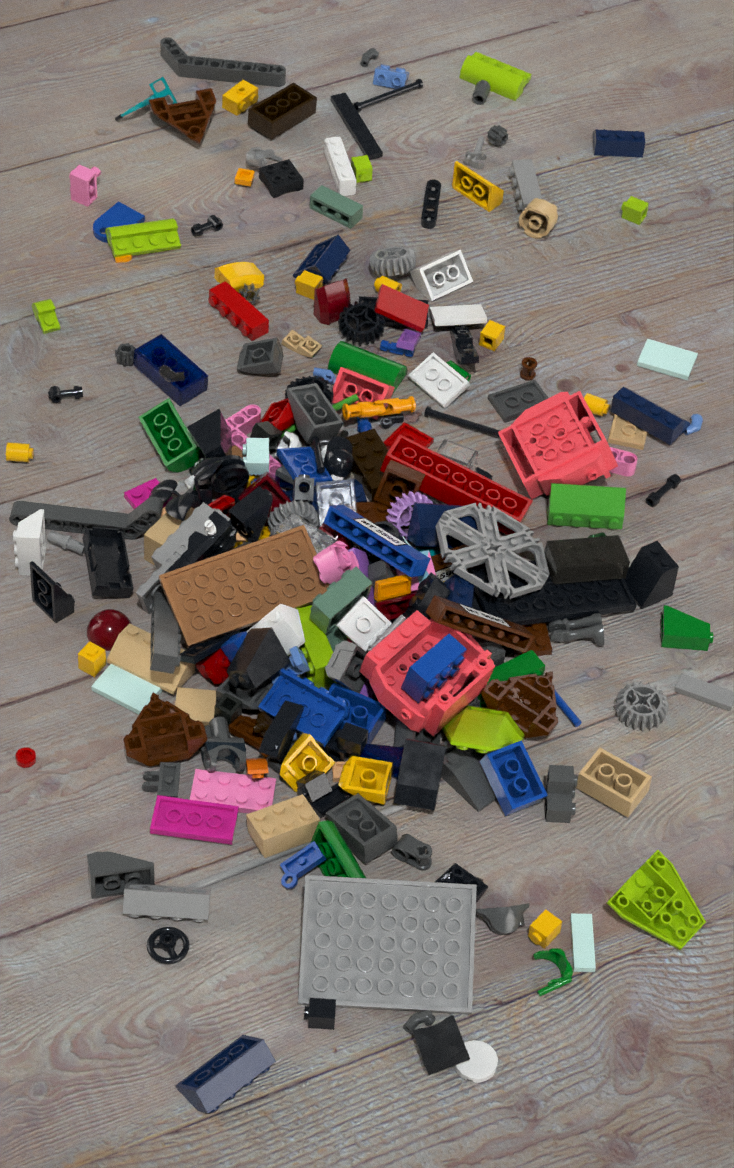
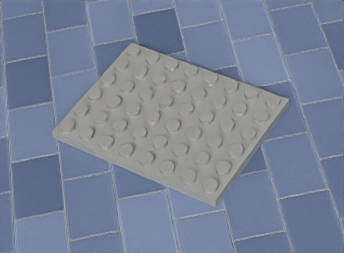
[298,875,477,1014]

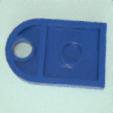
[93,201,145,243]

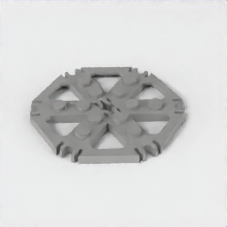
[436,503,549,599]

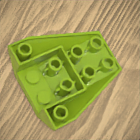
[442,706,525,753]
[607,850,706,950]

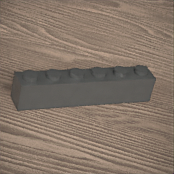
[150,592,181,674]

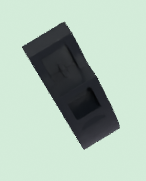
[450,325,479,365]

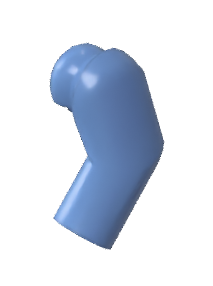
[313,367,336,385]
[683,414,703,435]

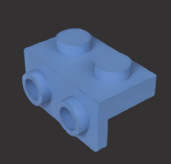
[373,64,409,89]

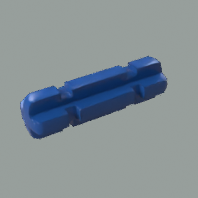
[380,340,415,357]

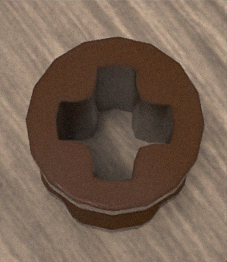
[520,357,537,381]

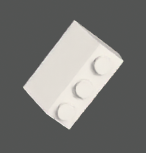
[410,250,473,301]
[13,509,46,576]
[246,604,305,656]

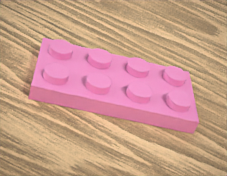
[190,769,276,814]

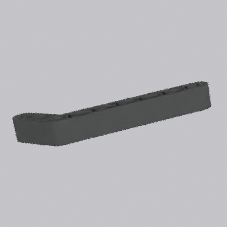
[160,37,286,87]
[9,497,164,540]

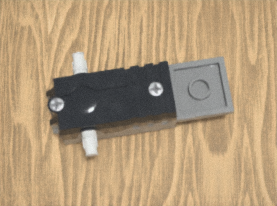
[136,502,238,614]

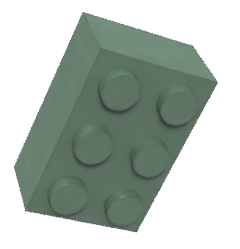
[310,567,372,634]

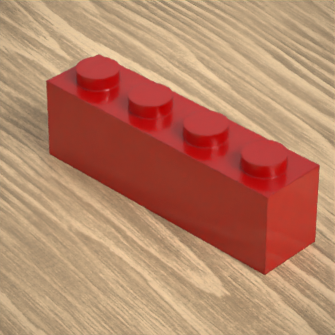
[208,281,269,341]

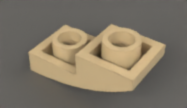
[281,330,322,358]

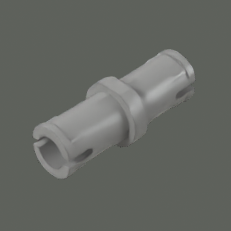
[47,530,85,555]

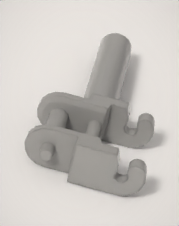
[463,136,487,169]
[367,615,406,652]

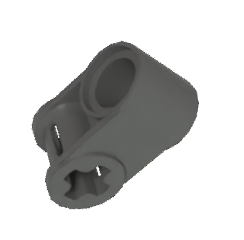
[392,834,432,870]

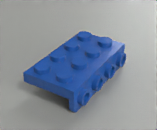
[258,668,349,747]

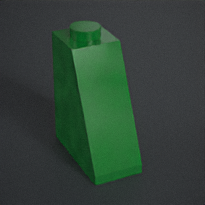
[661,605,714,651]

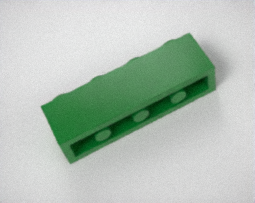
[466,650,545,708]

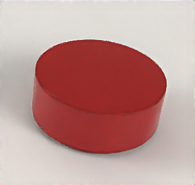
[15,747,36,768]

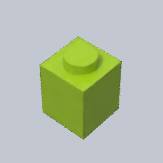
[351,155,373,183]
[621,196,649,225]

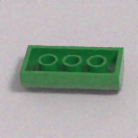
[328,341,407,393]
[138,398,200,472]
[310,821,366,878]

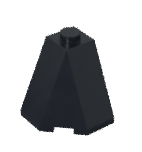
[228,486,273,543]

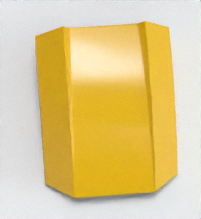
[214,262,264,294]
[280,733,335,792]
[338,756,393,805]

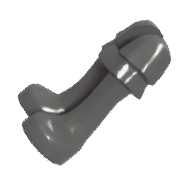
[548,613,604,646]

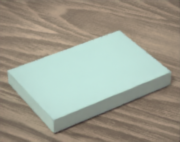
[637,339,698,381]
[91,664,163,715]

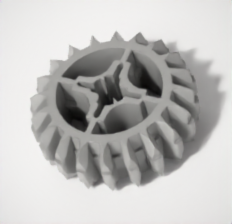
[370,246,416,277]
[268,499,319,535]
[615,681,669,731]

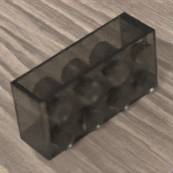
[544,535,630,584]

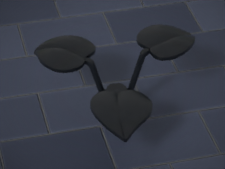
[149,457,224,521]

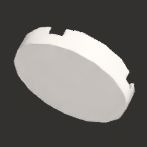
[454,1040,498,1083]

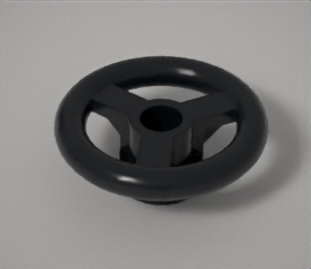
[147,927,190,964]

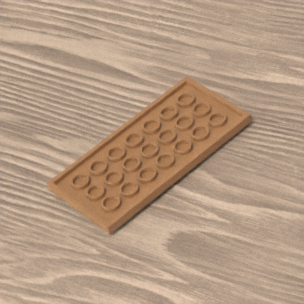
[158,525,330,648]

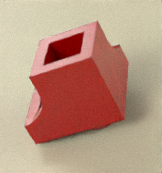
[195,648,231,684]

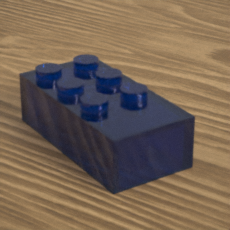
[133,334,208,406]

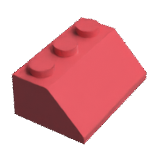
[332,367,395,420]

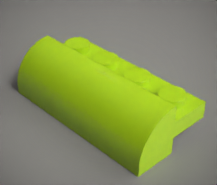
[459,52,531,101]
[105,218,181,258]

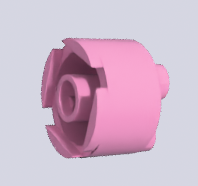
[313,541,359,584]

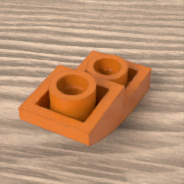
[246,758,268,778]

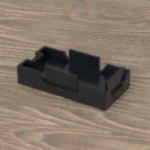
[82,527,134,598]

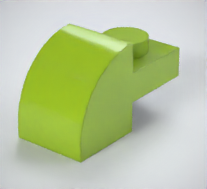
[32,299,60,334]

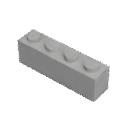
[509,159,542,213]
[123,883,211,922]

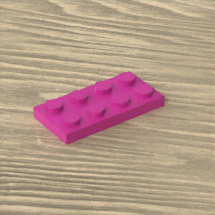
[150,795,239,845]

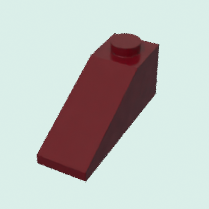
[374,591,417,619]

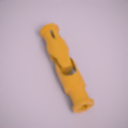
[342,396,416,420]

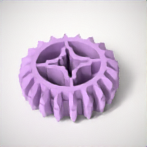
[386,491,433,542]

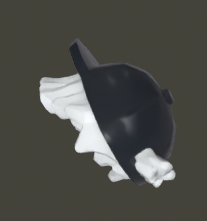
[321,436,354,483]

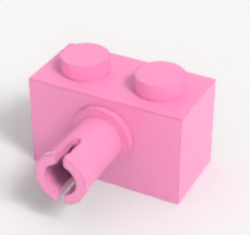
[69,164,101,207]

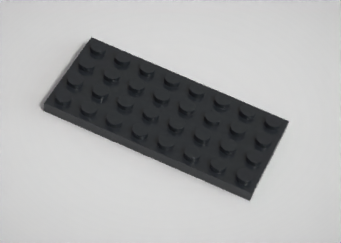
[468,551,637,625]

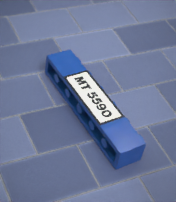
[323,505,431,577]

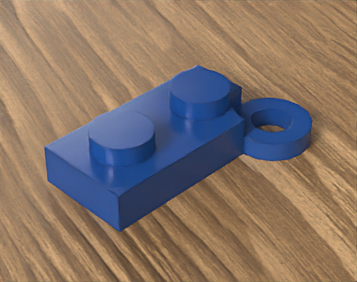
[280,841,326,889]

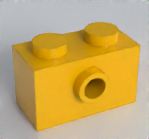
[222,80,258,116]

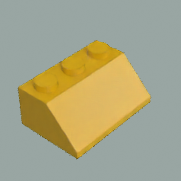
[452,161,504,212]

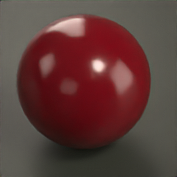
[87,609,132,651]

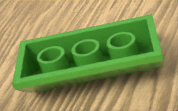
[547,483,626,529]

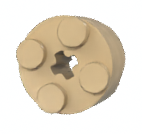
[519,198,558,239]

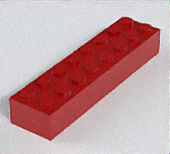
[380,435,533,535]

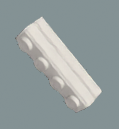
[324,137,356,196]

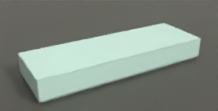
[570,913,596,972]

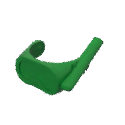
[533,948,573,996]

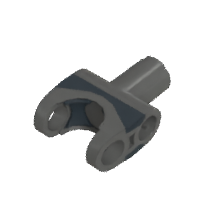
[201,716,246,772]

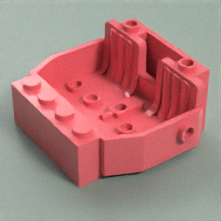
[498,391,618,500]
[359,610,496,736]

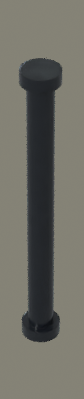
[354,78,423,112]
[424,406,501,438]

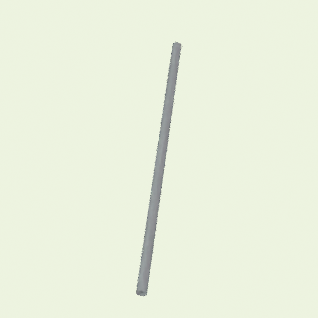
[184,804,407,888]

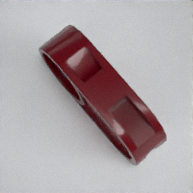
[318,523,353,550]

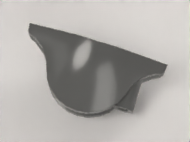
[476,903,529,935]

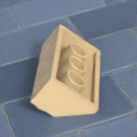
[107,624,195,695]

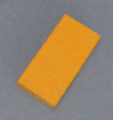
[374,574,412,601]

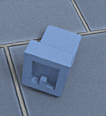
[270,646,310,685]

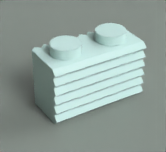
[243,438,269,476]

